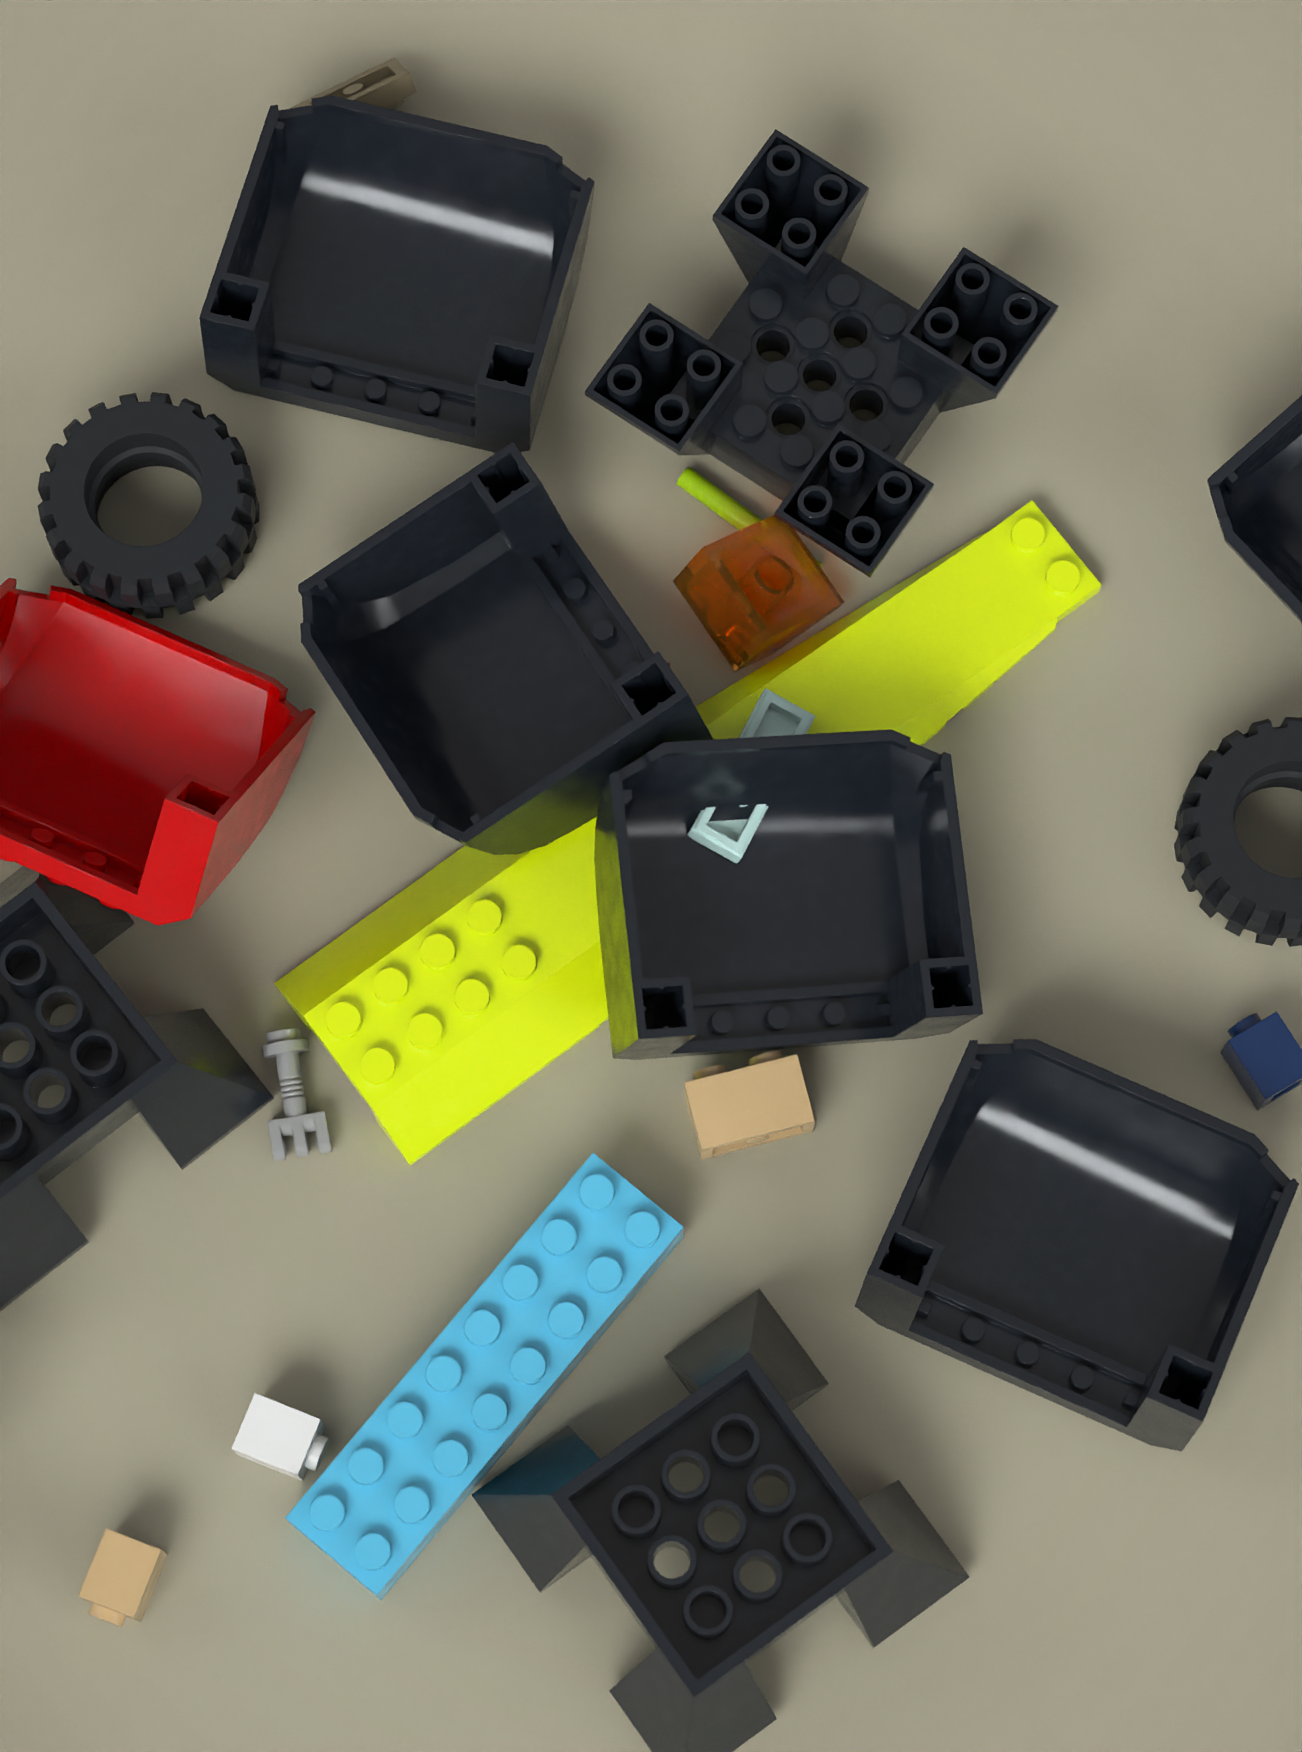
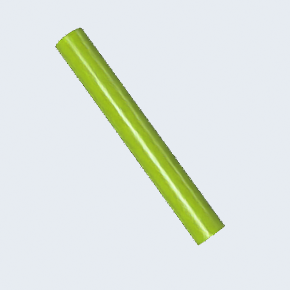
[676,467,823,582]

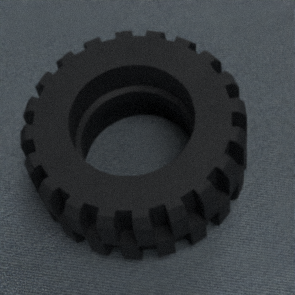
[38,392,260,619]
[1174,717,1302,947]

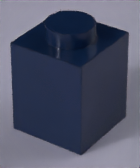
[1220,1011,1302,1110]

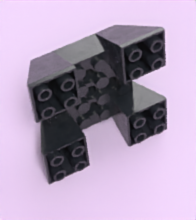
[585,129,1059,577]
[0,866,274,1311]
[471,1288,970,1752]

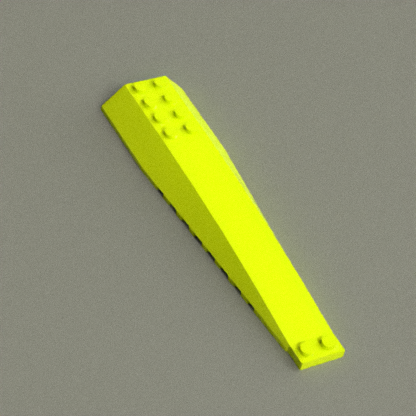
[274,500,1102,1166]

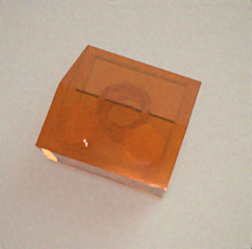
[673,515,844,672]

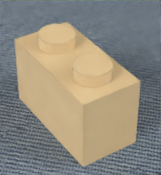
[684,1051,815,1160]

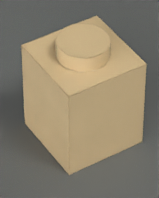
[78,1528,168,1627]

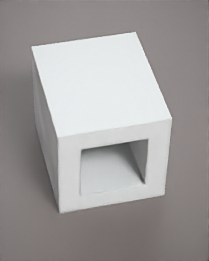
[232,1393,329,1481]

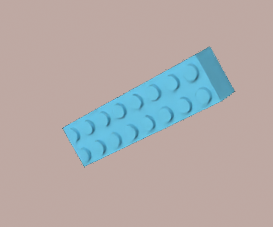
[285,1153,684,1600]

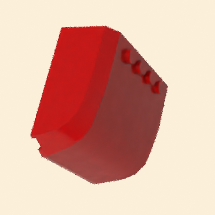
[0,577,316,926]

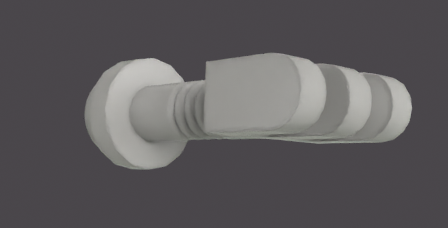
[262,1028,332,1162]

